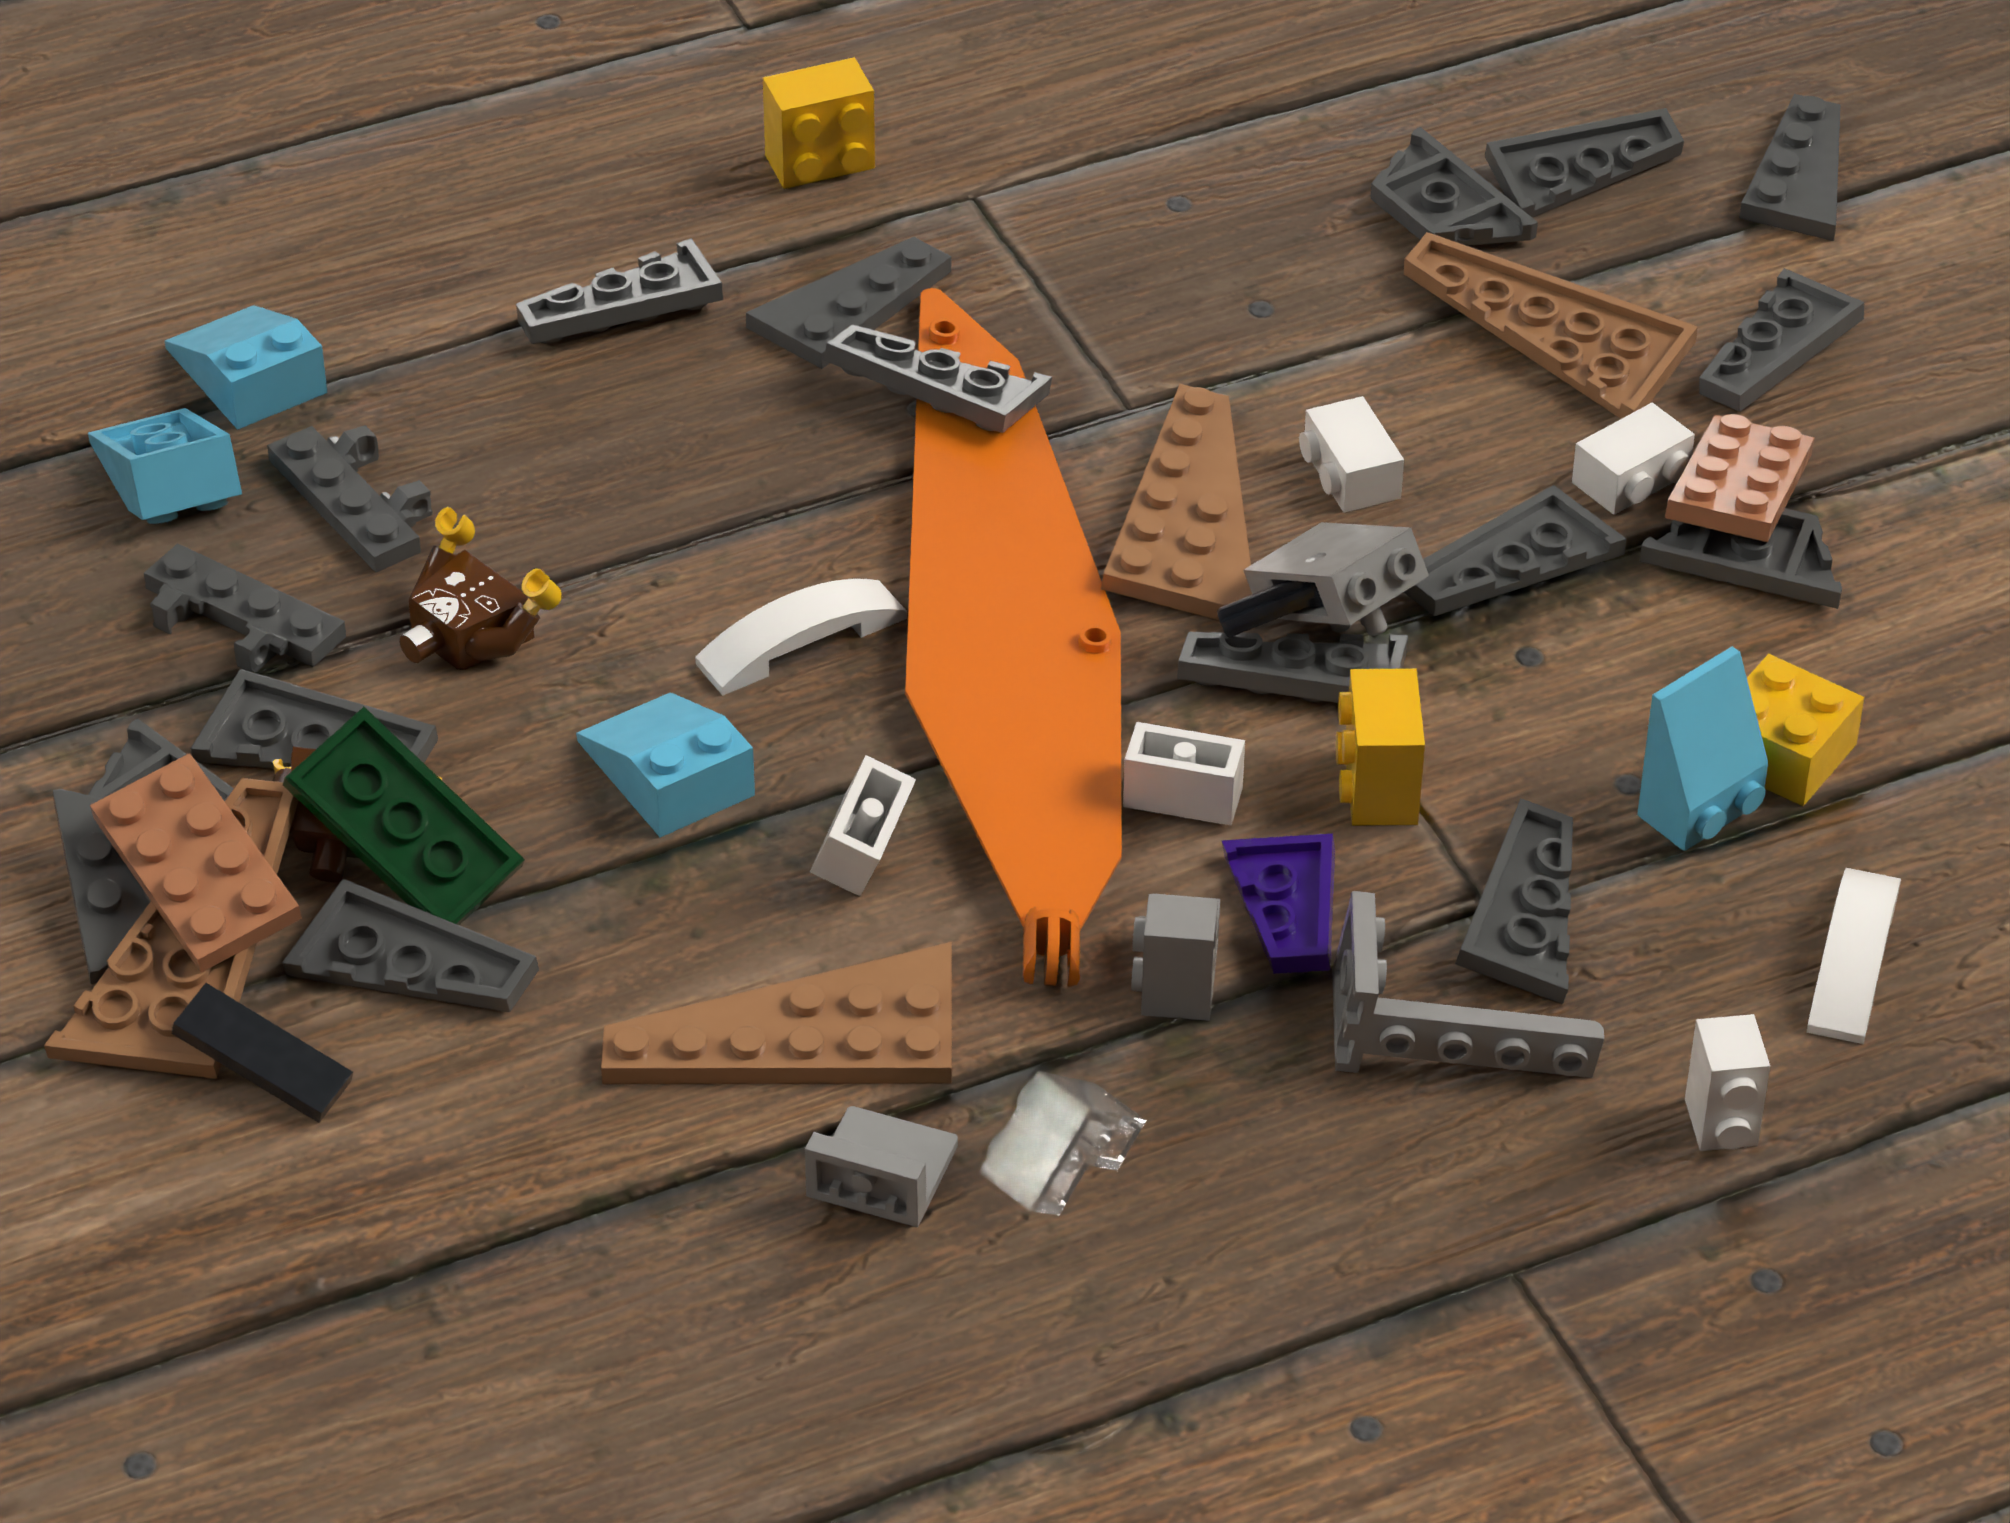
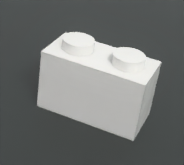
[1299,396,1404,513]
[1572,403,1695,515]
[1123,722,1245,826]
[810,755,916,896]
[1685,1014,1770,1151]

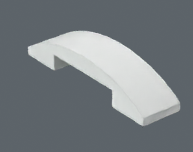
[695,579,907,696]
[1807,868,1901,1044]

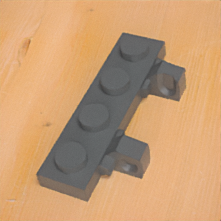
[267,425,433,573]
[144,543,346,673]

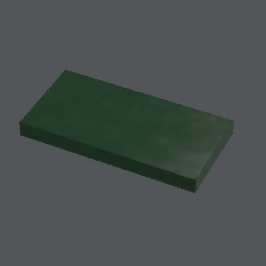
[283,707,525,925]

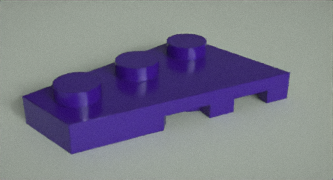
[1222,833,1335,974]

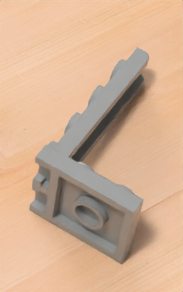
[1332,891,1605,1078]

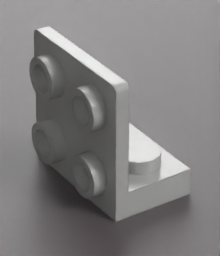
[805,1106,958,1228]

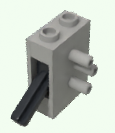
[1217,522,1429,637]

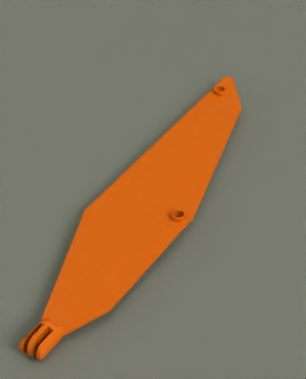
[905,288,1122,987]

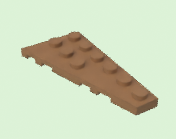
[1404,232,1698,419]
[1101,384,1255,629]
[44,778,299,1079]
[601,942,952,1084]

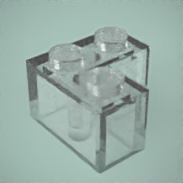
[979,1071,1147,1216]

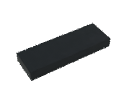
[171,983,353,1123]

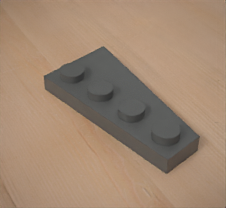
[1485,108,1684,218]
[746,236,951,369]
[516,238,723,344]
[1699,268,1865,412]
[824,324,1052,433]
[1177,632,1408,703]
[190,669,438,769]
[1455,798,1573,1004]
[282,879,539,1012]

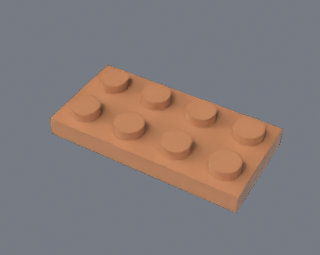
[1665,414,1815,542]
[90,753,302,973]

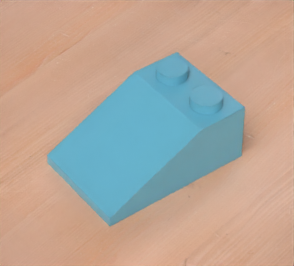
[165,305,327,430]
[88,408,242,524]
[1637,646,1768,851]
[576,692,755,837]

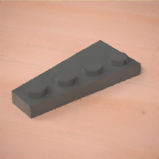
[1739,94,1841,241]
[1404,485,1626,616]

